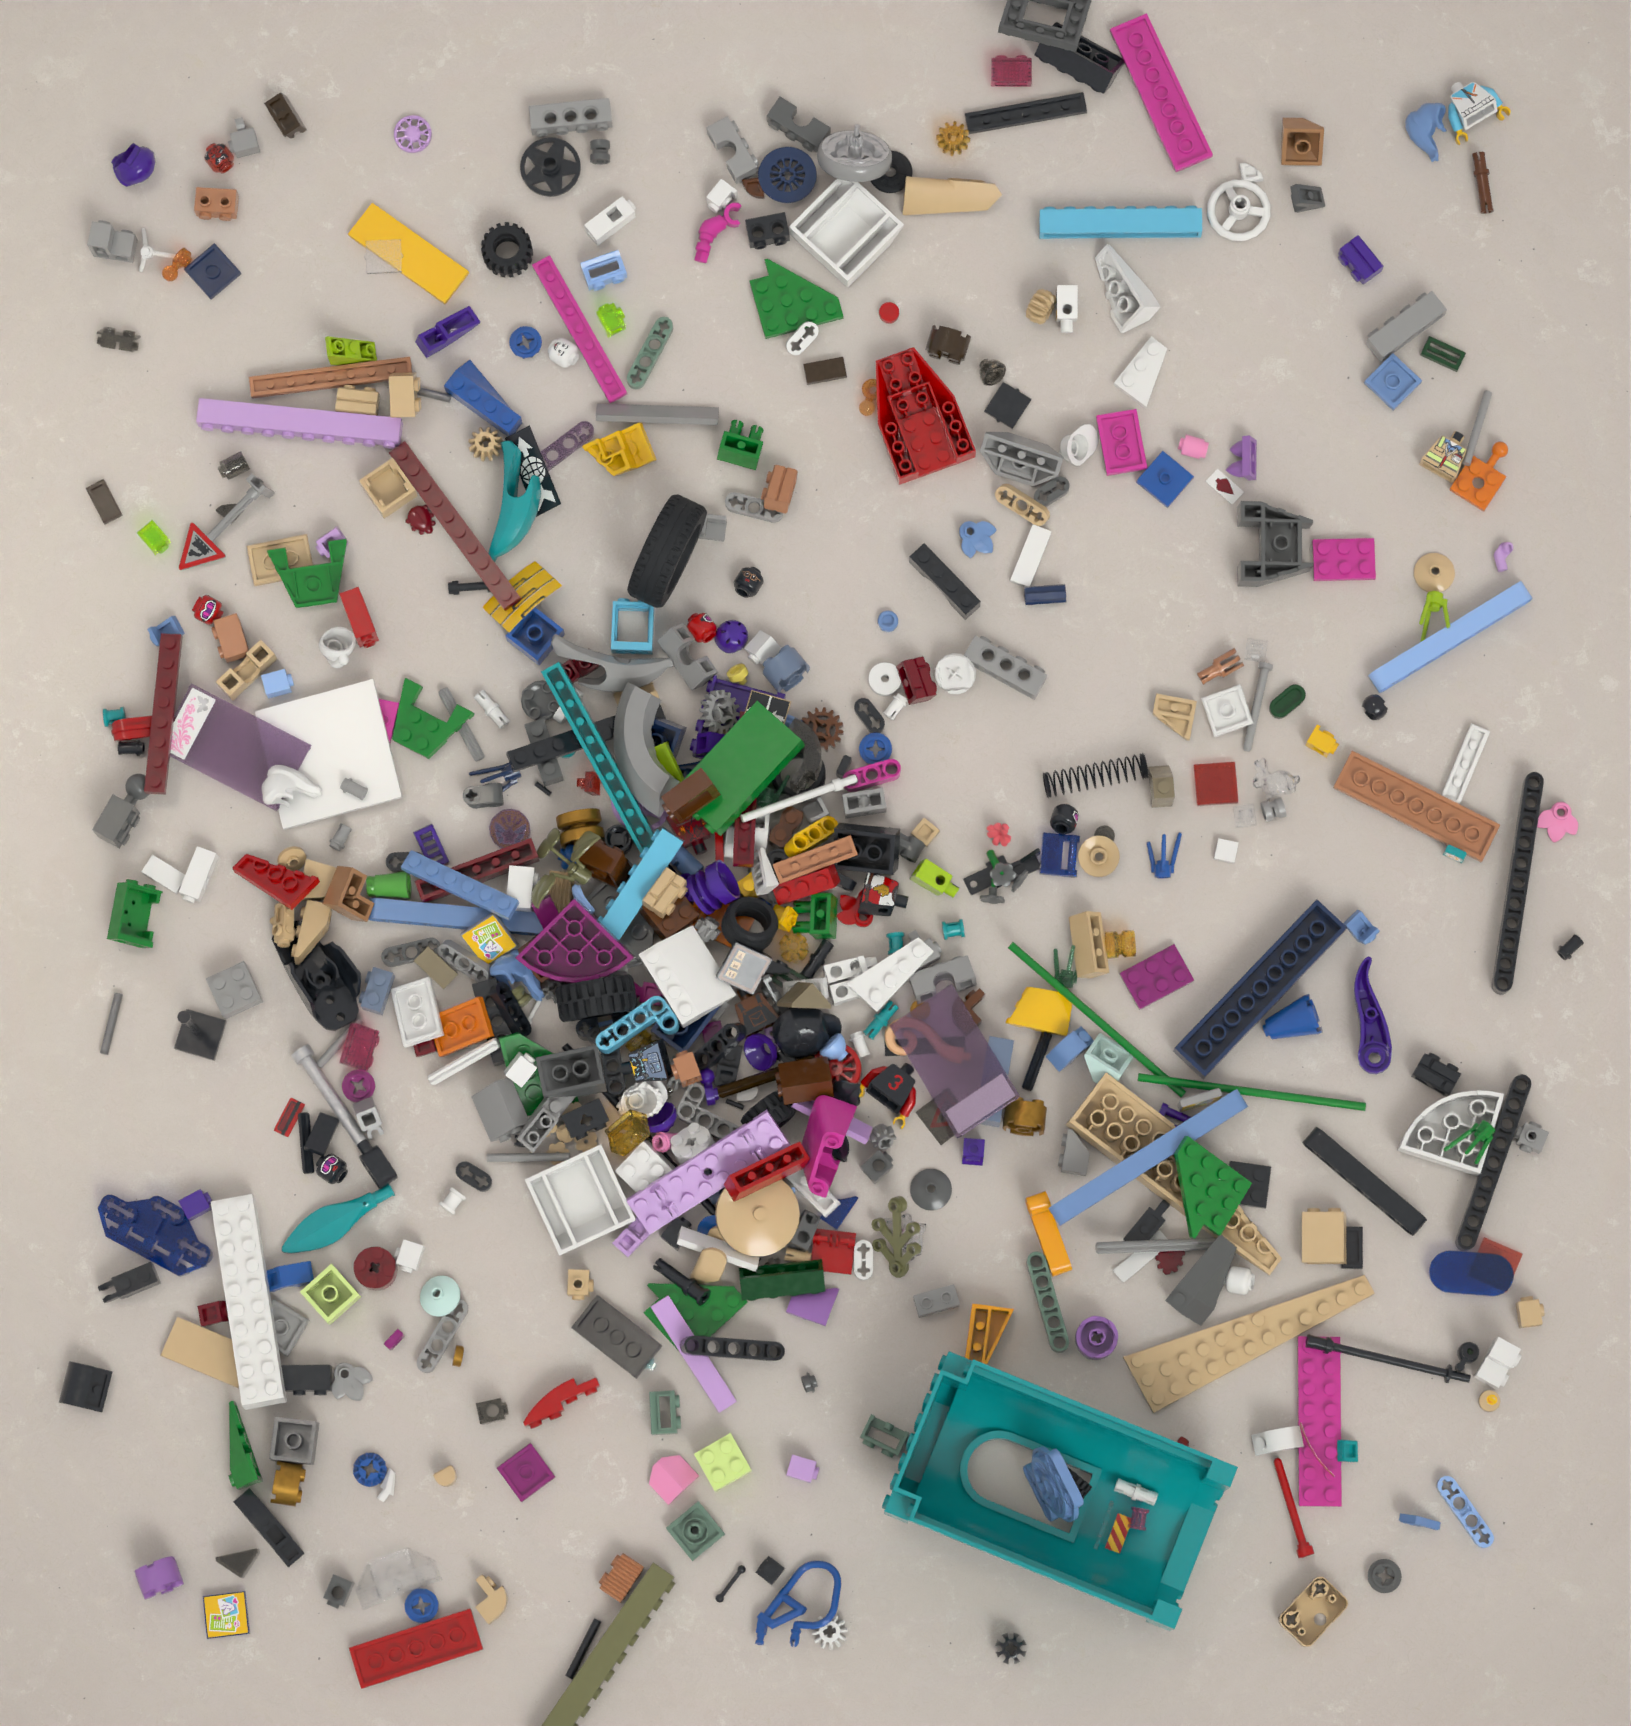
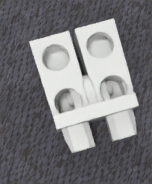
[823,955,878,1006]

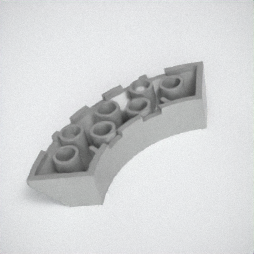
[613,682,680,818]

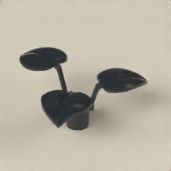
[827,1080,860,1162]

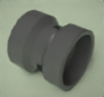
[590,139,610,165]

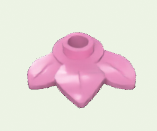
[1537,802,1578,843]

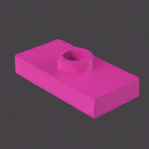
[379,699,399,743]

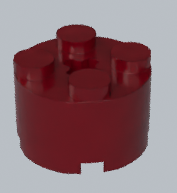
[354,1246,398,1290]

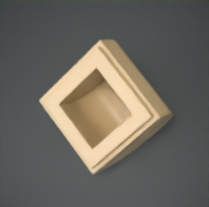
[433,1465,457,1487]

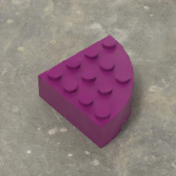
[516,897,634,982]

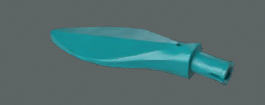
[282,1184,395,1253]

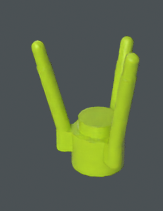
[1419,591,1450,642]

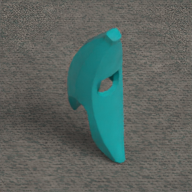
[488,441,541,562]

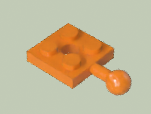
[1449,441,1508,512]

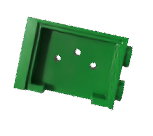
[107,879,163,948]

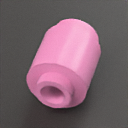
[1178,435,1209,459]

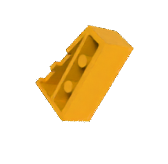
[965,1303,1014,1365]

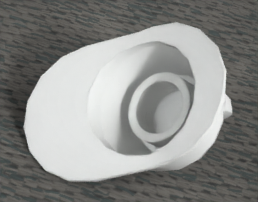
[1058,424,1098,466]

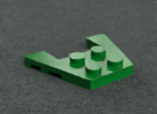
[267,538,347,608]
[392,678,474,759]

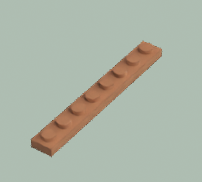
[249,357,412,398]

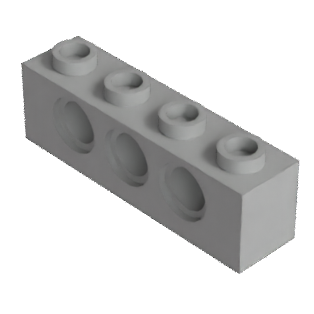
[529,98,612,137]
[964,636,1047,700]

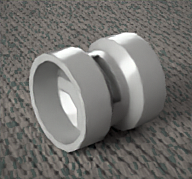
[1260,797,1286,822]

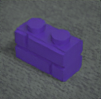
[1338,235,1384,285]

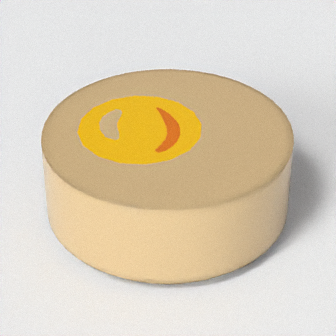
[1478,1390,1500,1412]

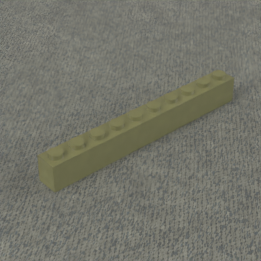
[542,1563,676,1726]

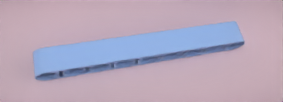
[1368,581,1533,693]

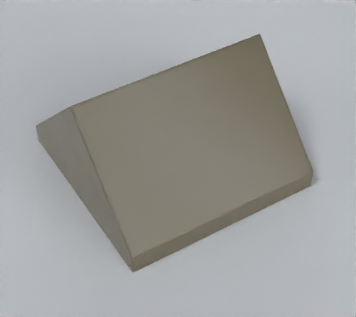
[777,982,831,1009]

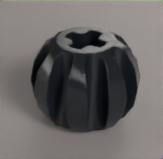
[995,1633,1027,1664]

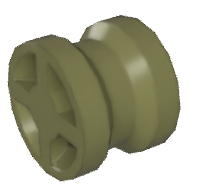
[512,985,532,1008]

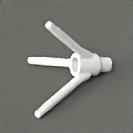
[139,228,179,272]

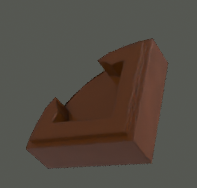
[742,178,764,199]

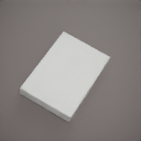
[391,977,444,1048]

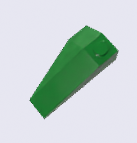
[228,1401,263,1490]

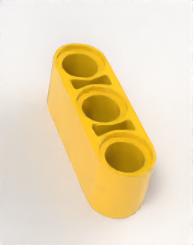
[784,816,838,857]

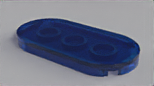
[1429,1251,1514,1297]

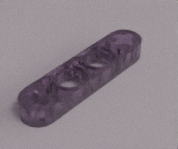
[541,421,594,471]

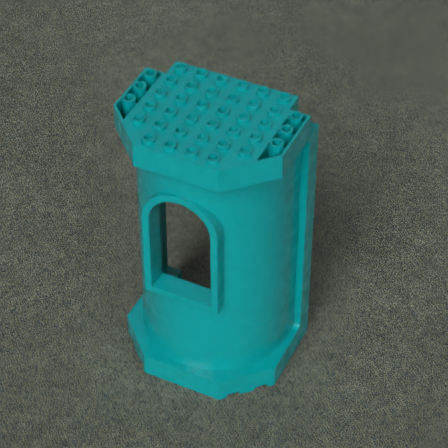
[882,1351,1238,1631]

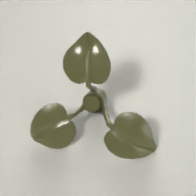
[531,828,601,909]

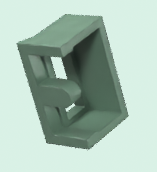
[649,1390,681,1435]
[860,1414,909,1458]

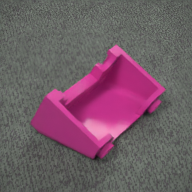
[802,1095,857,1198]

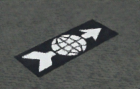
[505,425,561,517]

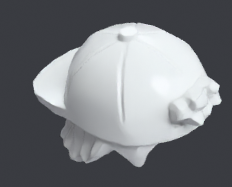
[616,1081,668,1118]

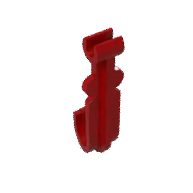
[111,716,176,741]

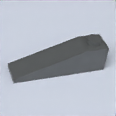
[1165,1234,1237,1326]

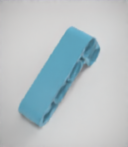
[596,996,679,1054]

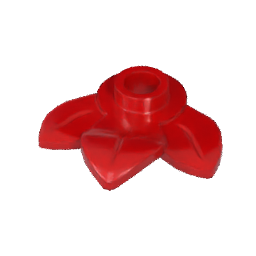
[836,889,873,927]

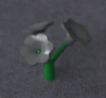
[980,850,1028,904]

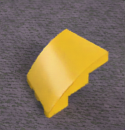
[582,422,657,476]
[1005,987,1072,1036]

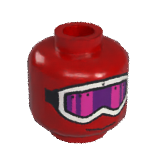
[192,595,224,625]
[687,613,717,643]

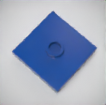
[1136,451,1194,508]

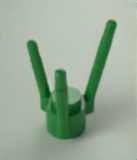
[1444,1120,1495,1165]

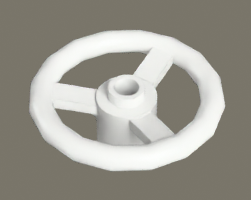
[1207,179,1271,241]

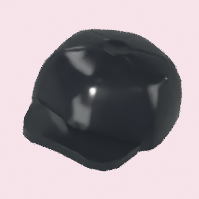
[772,1007,842,1059]

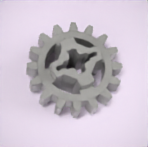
[699,690,740,734]

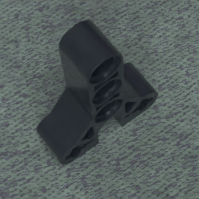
[576,1012,636,1098]

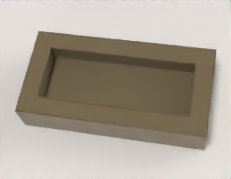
[414,945,458,989]

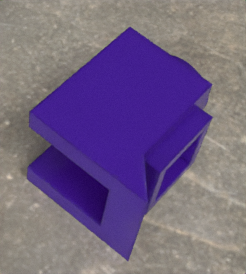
[962,1138,985,1166]

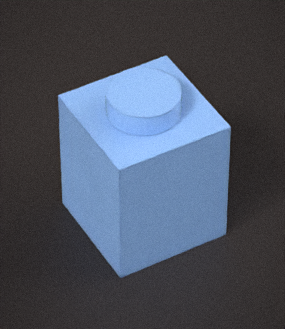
[261,669,294,699]

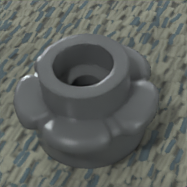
[801,1372,818,1393]

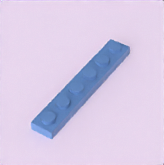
[401,850,519,920]

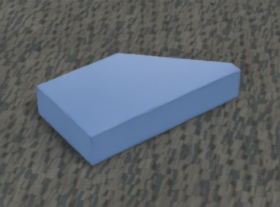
[1399,1513,1441,1530]

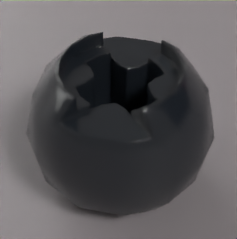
[1362,694,1388,720]

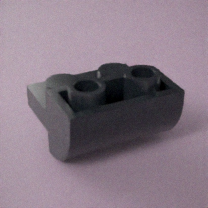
[59,1361,113,1413]

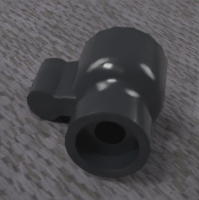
[1455,1342,1479,1372]

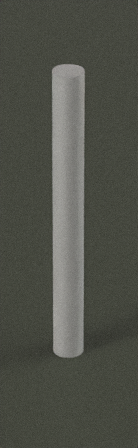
[1463,391,1492,466]
[487,1153,570,1162]

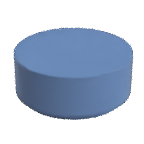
[878,611,898,632]

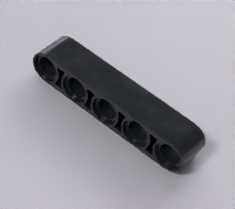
[680,1336,785,1361]

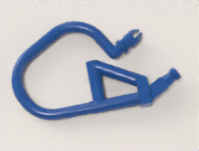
[755,1561,842,1647]

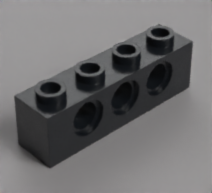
[472,978,512,1066]

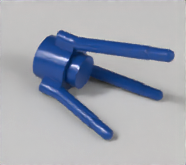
[1147,832,1182,878]

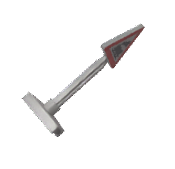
[179,473,275,570]

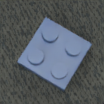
[1364,353,1422,411]

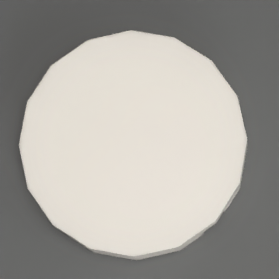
[935,653,976,694]

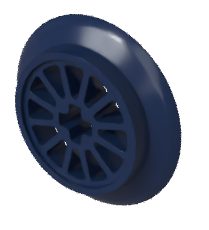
[758,147,817,203]

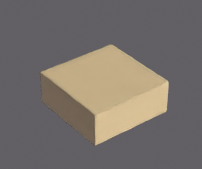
[911,818,940,847]

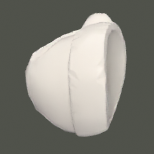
[319,627,356,668]

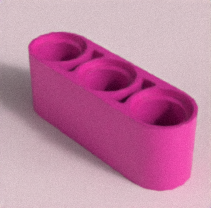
[843,759,901,792]

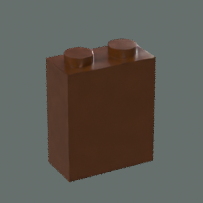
[775,1057,834,1105]

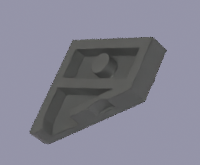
[761,974,789,1016]

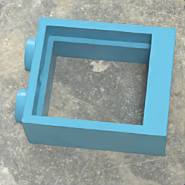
[611,598,655,655]

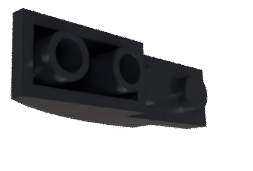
[233,1488,305,1567]

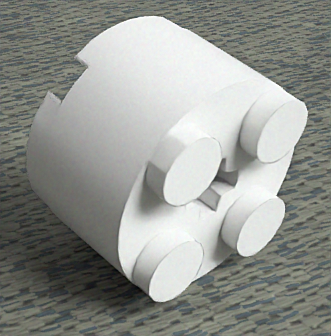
[670,1123,716,1171]

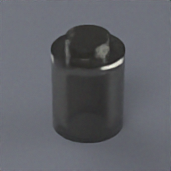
[217,451,250,480]

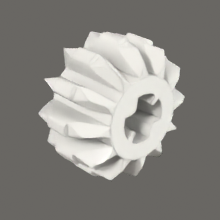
[812,1614,848,1650]

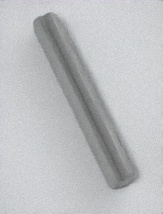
[438,687,484,762]

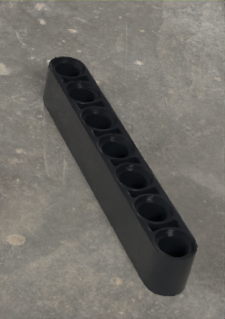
[1302,1127,1427,1236]

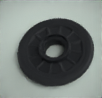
[871,150,913,193]

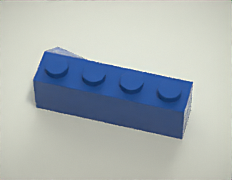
[444,360,523,437]

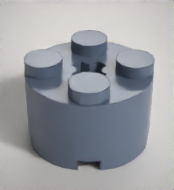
[763,645,810,693]

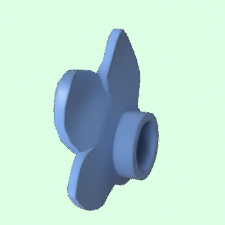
[959,521,996,558]

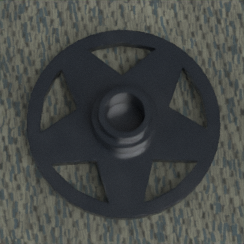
[520,137,581,197]

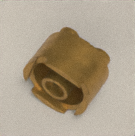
[1003,1097,1047,1136]
[270,1461,306,1507]

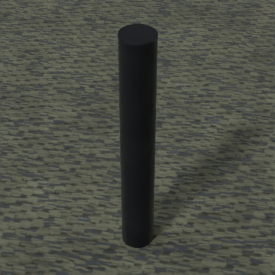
[565,1618,601,1679]

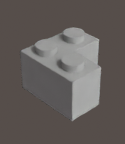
[87,220,138,263]

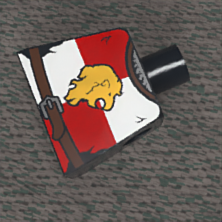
[858,872,909,917]

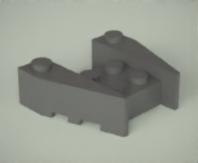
[1237,501,1313,587]

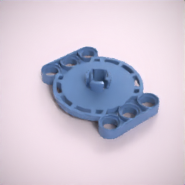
[1023,1446,1084,1522]

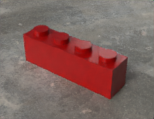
[723,1141,810,1202]

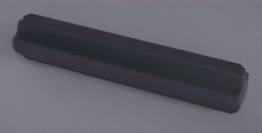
[1022,1032,1052,1091]
[298,1112,314,1174]

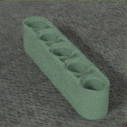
[1026,1251,1069,1353]

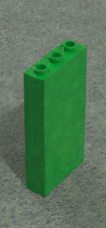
[684,701,805,836]

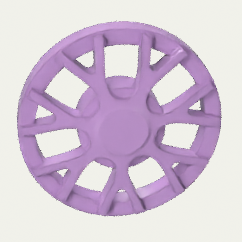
[394,115,432,153]

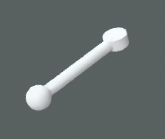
[527,987,548,1024]

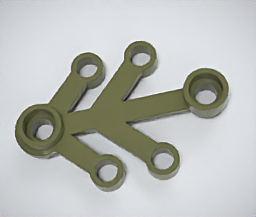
[871,1196,921,1278]

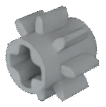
[694,916,721,942]
[870,1124,896,1150]

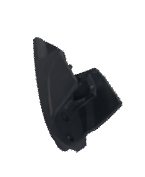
[272,921,361,1031]

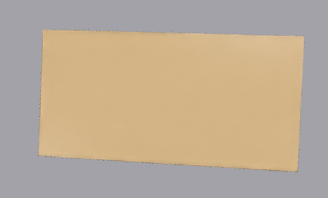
[160,1317,239,1388]

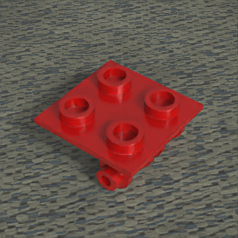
[811,1228,856,1275]

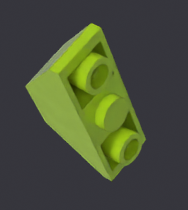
[325,336,377,366]

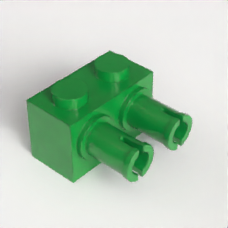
[717,420,764,470]
[792,893,838,939]

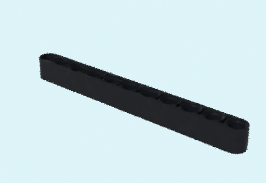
[1492,772,1544,995]

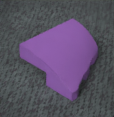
[786,1288,839,1326]

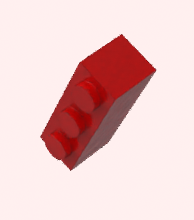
[773,864,840,906]

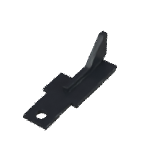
[963,848,1042,896]

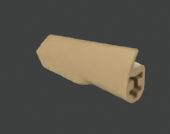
[903,176,1002,215]

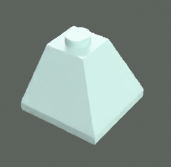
[1084,1033,1133,1083]

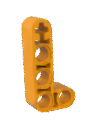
[1025,1191,1072,1277]

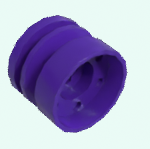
[687,860,740,915]

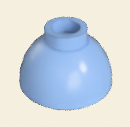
[820,1033,848,1061]

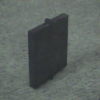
[984,382,1032,429]

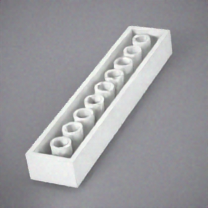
[211,1194,287,1410]

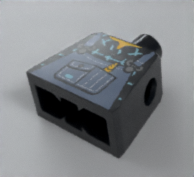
[621,1038,673,1082]

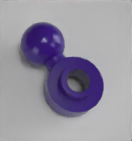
[700,1068,719,1106]

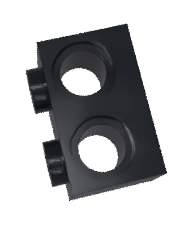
[745,212,790,250]

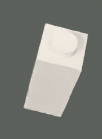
[584,196,636,246]
[179,846,219,903]

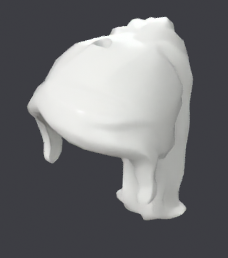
[261,765,322,807]

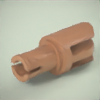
[1197,648,1244,685]

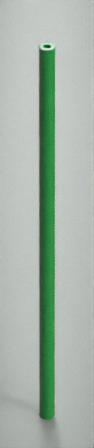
[1008,942,1186,1098]
[1137,1073,1366,1111]

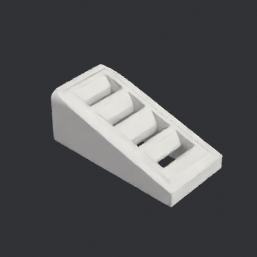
[751,848,779,895]

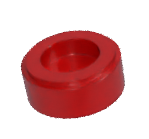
[879,302,899,324]

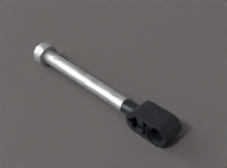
[291,1044,398,1189]

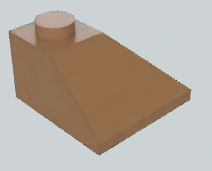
[1281,117,1324,166]

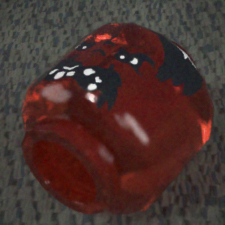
[204,143,234,174]

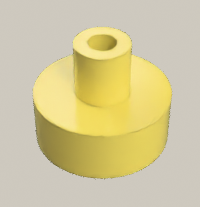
[727,663,749,685]

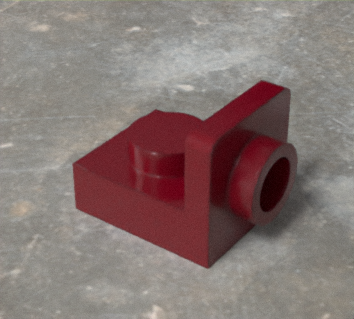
[197,1301,229,1327]

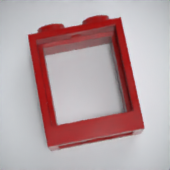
[339,586,379,648]

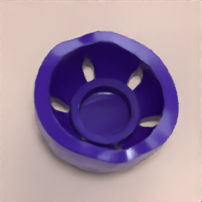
[714,620,748,653]

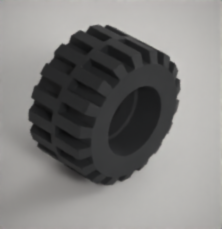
[481,222,533,278]
[740,1090,797,1128]

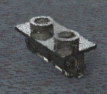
[97,327,141,352]

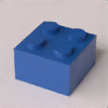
[506,607,565,666]

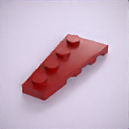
[232,854,320,910]

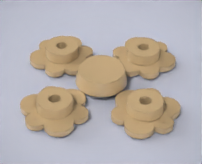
[546,1102,597,1165]

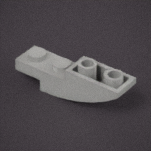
[517,1096,576,1153]

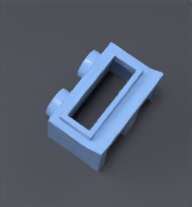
[580,250,627,291]

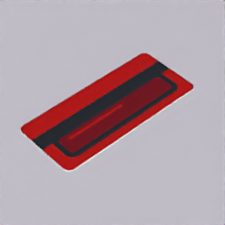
[274,1098,305,1137]

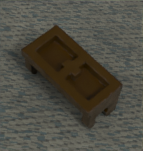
[264,92,307,138]

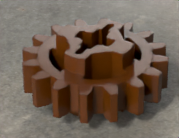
[799,707,844,753]

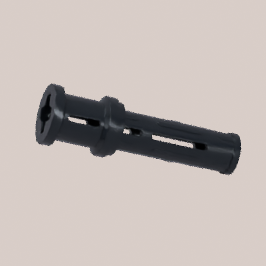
[653,1258,711,1306]

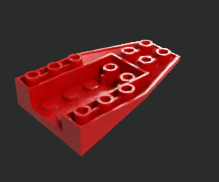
[876,347,976,485]

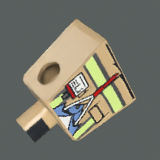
[1419,431,1467,484]

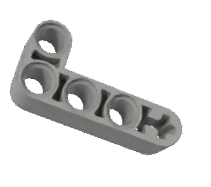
[677,1083,739,1140]

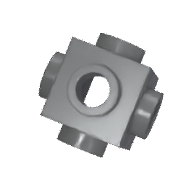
[1514,1121,1549,1154]

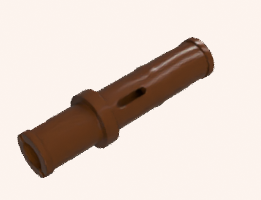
[1472,152,1494,214]

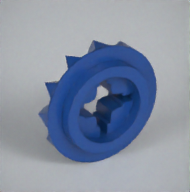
[509,326,542,359]
[859,733,892,764]
[353,1453,387,1487]
[405,1589,438,1623]

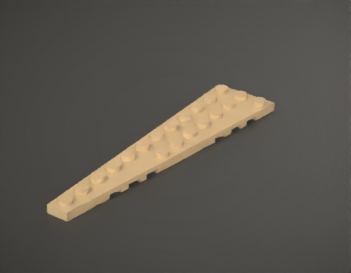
[1123,1275,1375,1413]

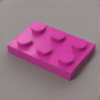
[1096,409,1147,476]
[1312,538,1376,581]

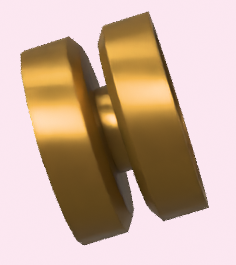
[556,808,605,848]

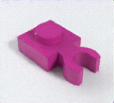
[634,981,663,1007]

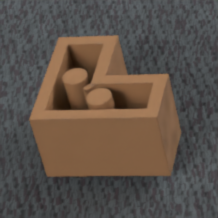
[322,866,374,922]

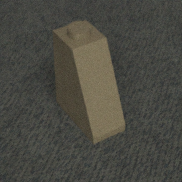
[1148,765,1175,808]

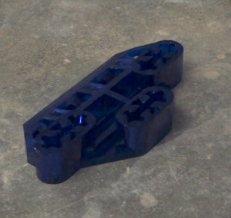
[98,1195,213,1277]

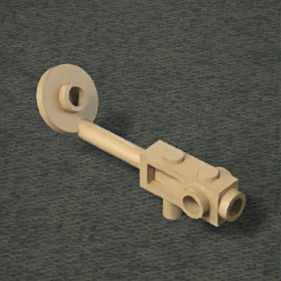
[270,846,306,948]

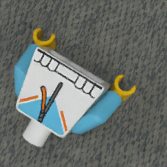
[1448,82,1511,145]

